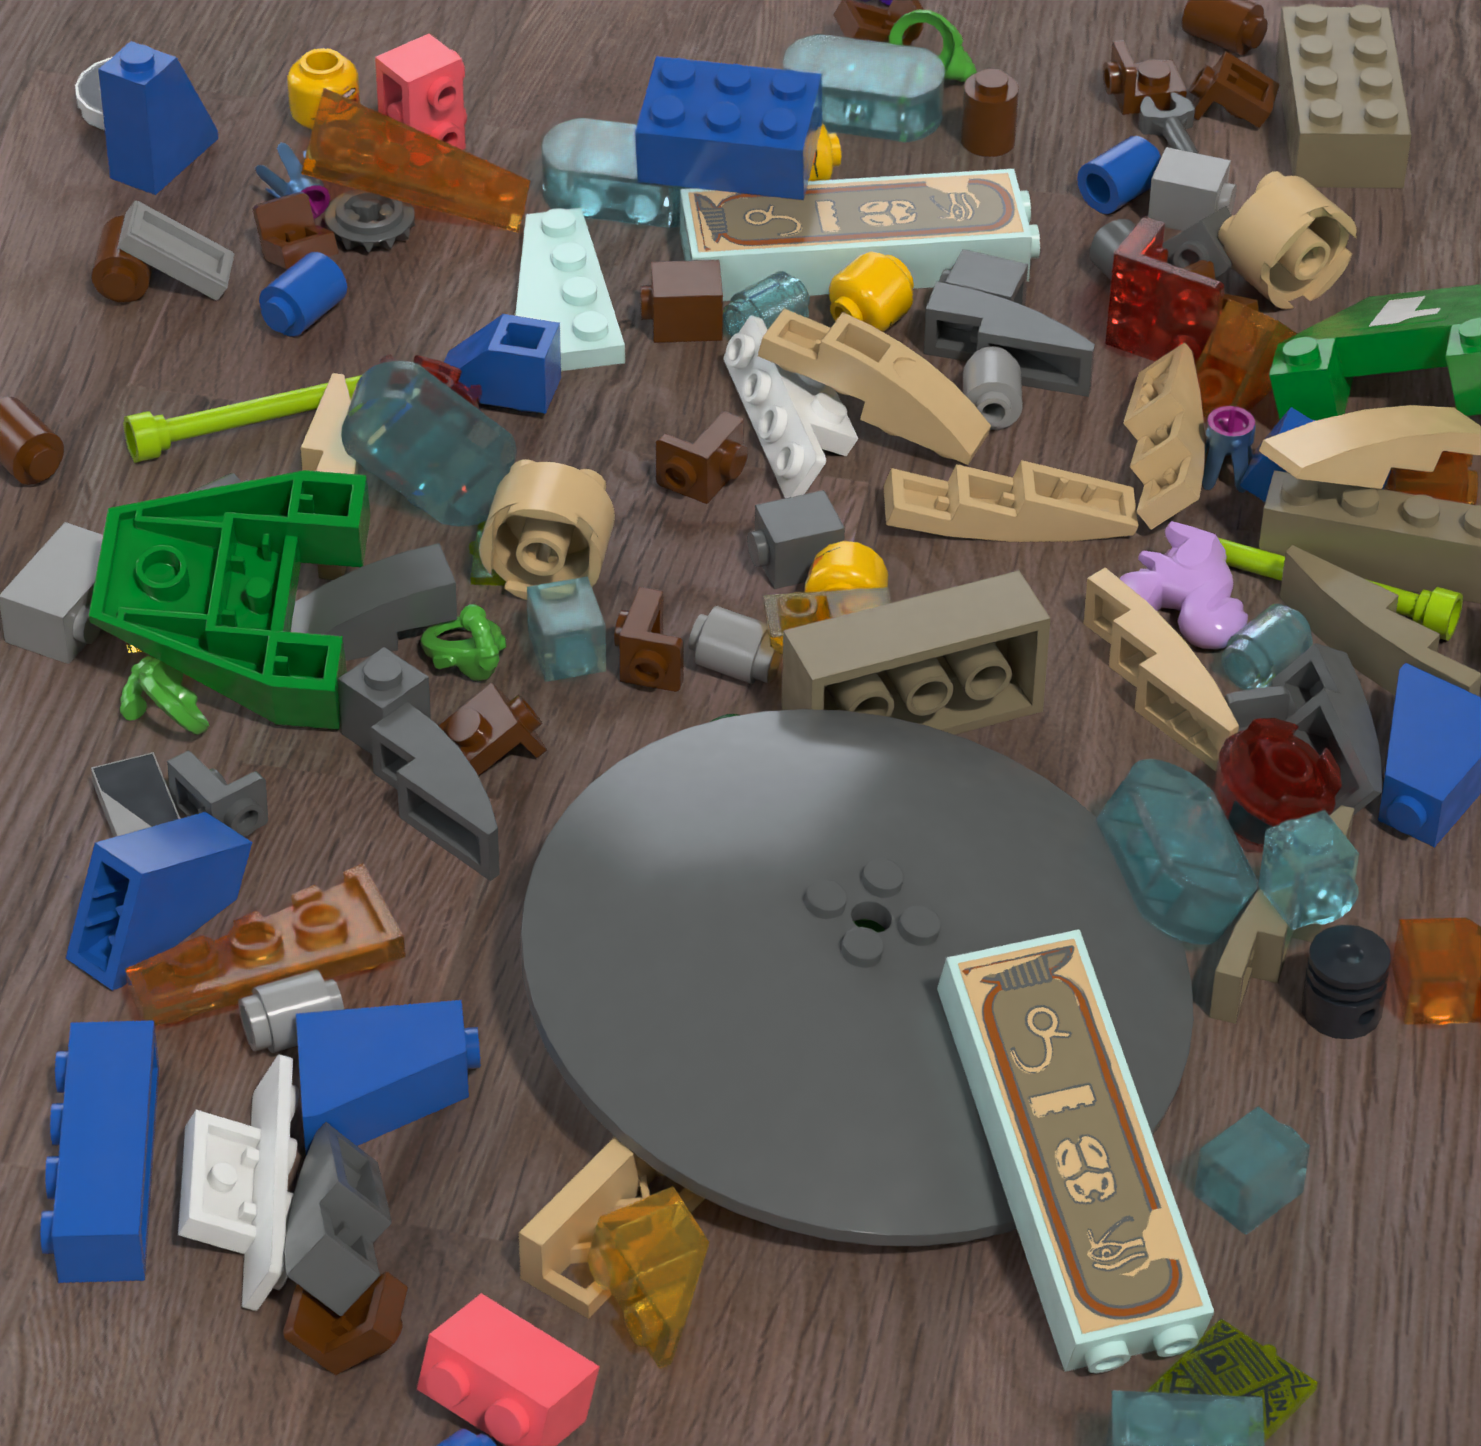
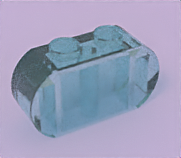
[783,34,945,142]
[542,118,691,228]
[341,361,517,526]
[1096,759,1258,944]

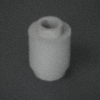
[963,347,1023,430]
[688,606,783,684]
[238,969,344,1053]

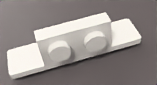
[724,315,858,498]
[178,1054,299,1311]

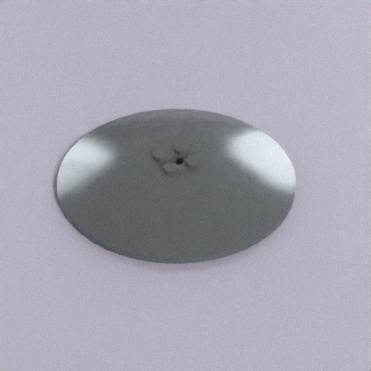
[520,709,1194,1246]

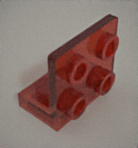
[1105,216,1225,380]

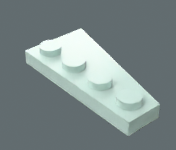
[515,208,625,371]

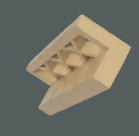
[519,1137,705,1319]

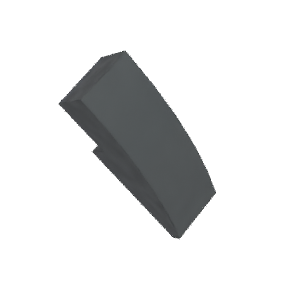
[924,281,1095,397]
[291,543,457,661]
[1271,643,1382,816]
[370,702,500,881]
[285,1122,392,1316]

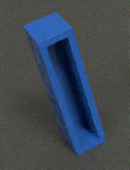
[40,1020,159,1283]

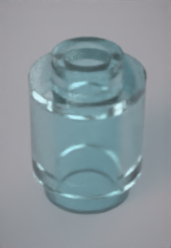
[723,271,810,338]
[1221,604,1313,690]

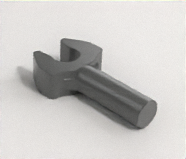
[1139,92,1199,154]

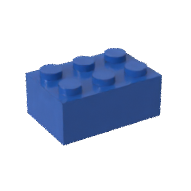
[635,56,822,200]

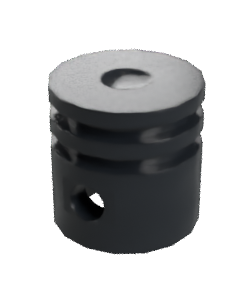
[1302,925,1391,1039]

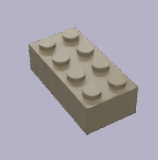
[1276,4,1411,188]
[782,571,1050,735]

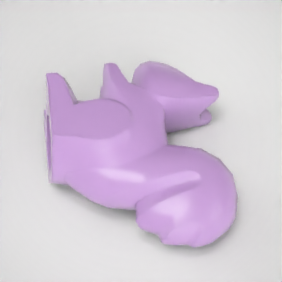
[1120,521,1248,649]

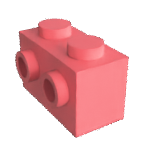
[375,34,467,173]
[417,1293,600,1446]

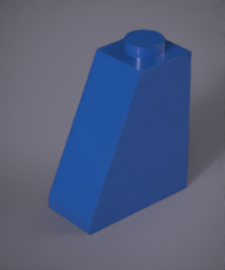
[98,41,218,195]
[1378,663,1481,848]
[66,812,252,990]
[296,1000,481,1156]

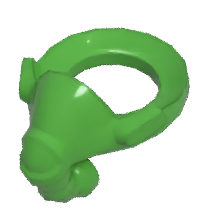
[889,10,977,85]
[420,604,507,681]
[120,656,209,735]

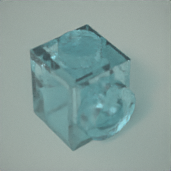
[1258,810,1359,930]

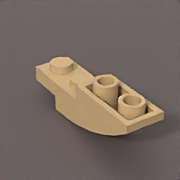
[758,308,991,465]

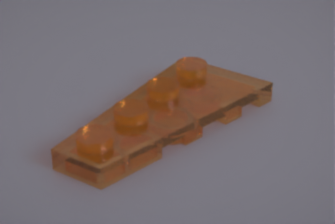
[301,88,530,232]
[125,863,406,1026]

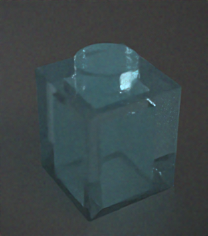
[527,576,606,682]
[1194,1106,1310,1235]

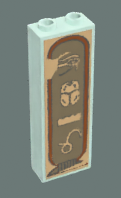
[680,169,1040,301]
[937,929,1214,1373]

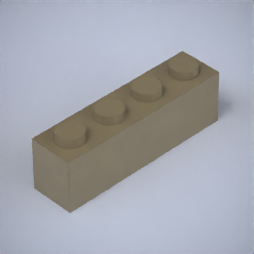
[1259,470,1481,604]

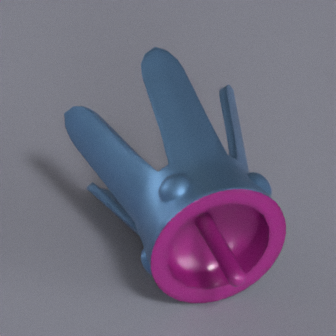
[255,143,330,219]
[1202,406,1256,493]

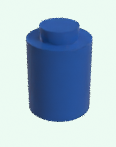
[1077,136,1161,214]
[259,252,347,336]

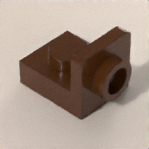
[1103,41,1187,115]
[1189,51,1280,128]

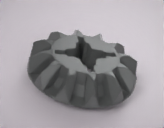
[325,187,415,253]

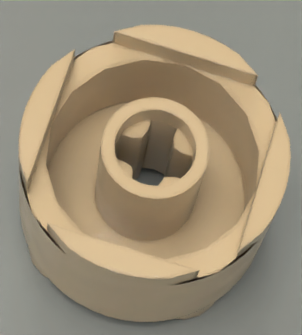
[1218,171,1356,309]
[479,460,615,604]

